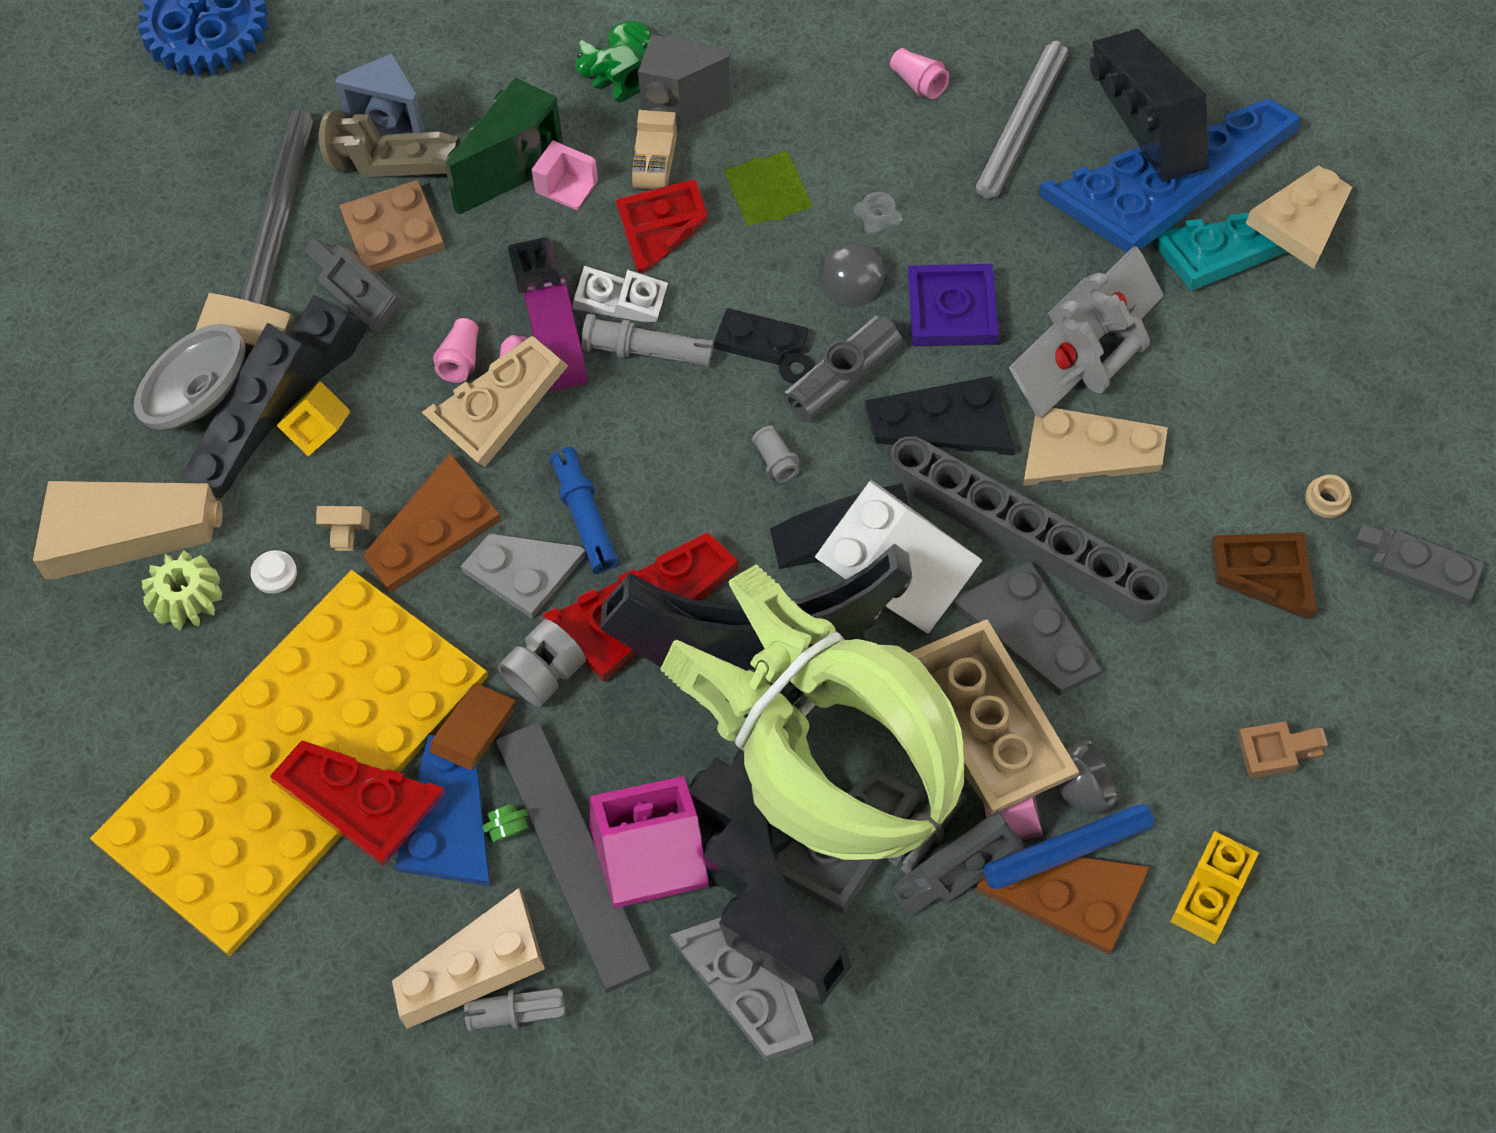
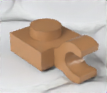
[1237,721,1328,780]

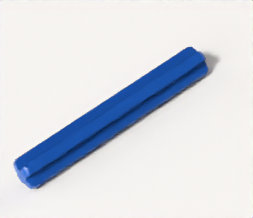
[983,804,1154,889]

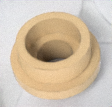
[1305,475,1352,518]

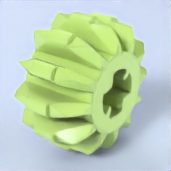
[142,550,222,631]

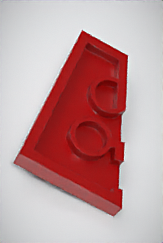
[270,740,445,867]

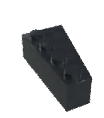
[1090,28,1209,182]

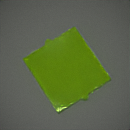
[724,151,812,227]

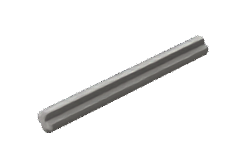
[976,41,1068,200]

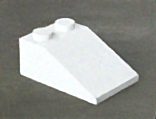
[815,480,982,634]

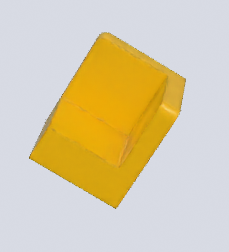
[277,381,350,456]

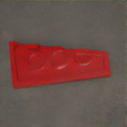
[542,532,739,682]

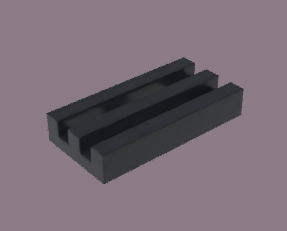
[508,237,561,293]

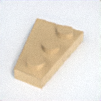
[1246,165,1352,269]
[422,336,568,467]
[1023,408,1168,486]
[392,888,545,1029]

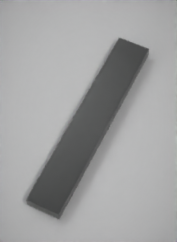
[496,722,651,994]

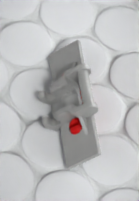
[1009,247,1164,417]

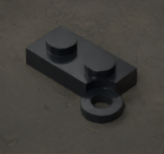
[714,308,813,384]

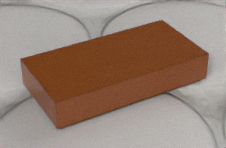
[430,683,516,771]

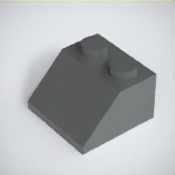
[638,34,733,130]

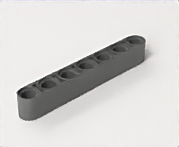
[890,437,1167,623]

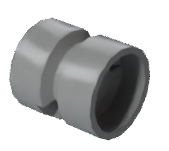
[497,619,586,708]

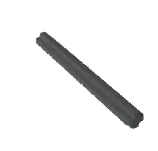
[240,109,313,305]

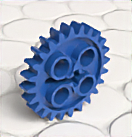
[137,0,269,77]

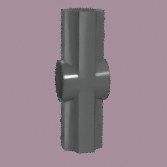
[784,315,902,423]

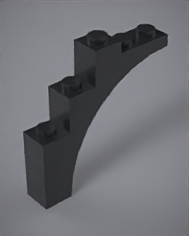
[600,543,912,671]
[689,702,851,1005]

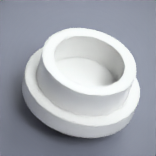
[251,550,297,594]

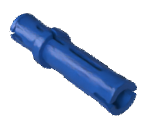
[549,447,620,574]

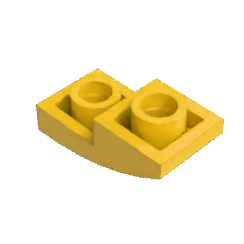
[1170,831,1259,944]

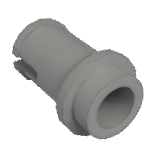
[752,425,800,483]

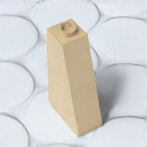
[33,481,223,579]

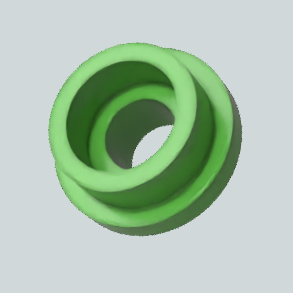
[482,803,529,843]

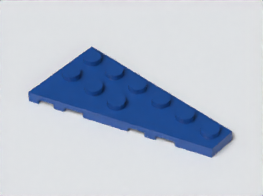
[1039,98,1301,253]

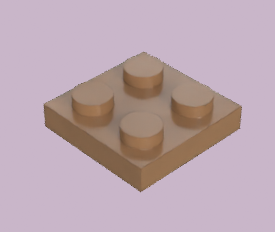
[339,180,445,272]

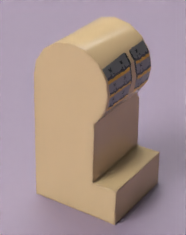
[632,110,677,190]

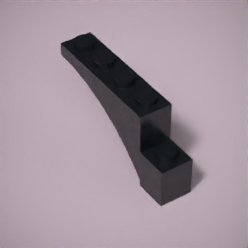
[181,295,369,499]

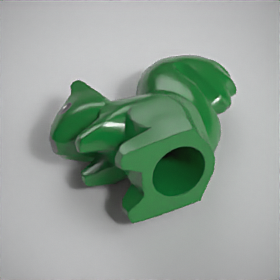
[575,21,652,103]

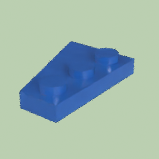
[395,735,491,886]

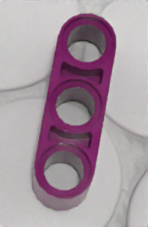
[523,277,588,393]

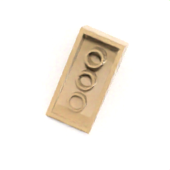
[909,619,1079,815]

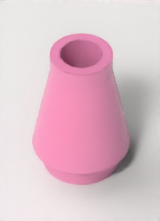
[890,48,950,99]
[433,318,479,383]

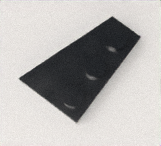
[865,376,1015,456]

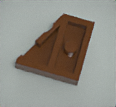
[1211,532,1317,619]

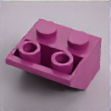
[590,776,708,908]

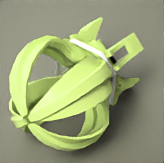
[661,565,964,860]

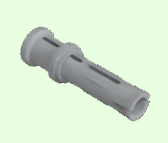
[581,314,714,368]

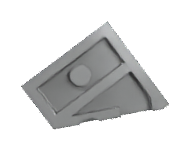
[461,534,586,619]

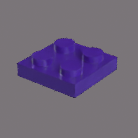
[907,264,999,346]

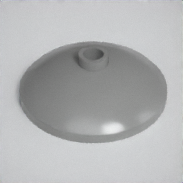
[134,324,245,430]

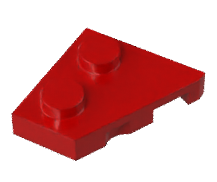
[616,179,707,274]

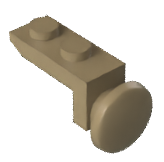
[319,109,461,177]

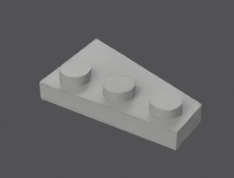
[670,917,813,1061]

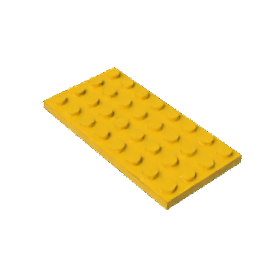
[90,570,488,957]

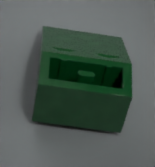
[444,77,563,214]

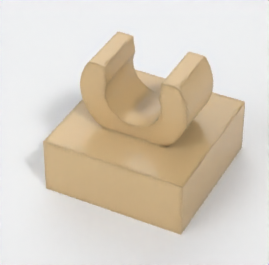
[316,506,370,551]

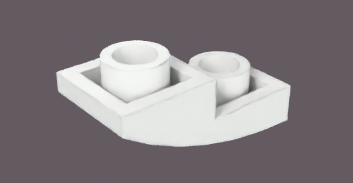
[572,266,668,322]

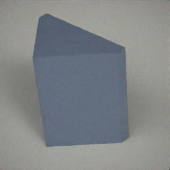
[335,53,425,135]

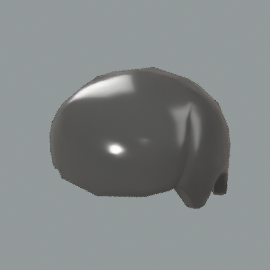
[820,242,886,308]
[1057,739,1118,815]

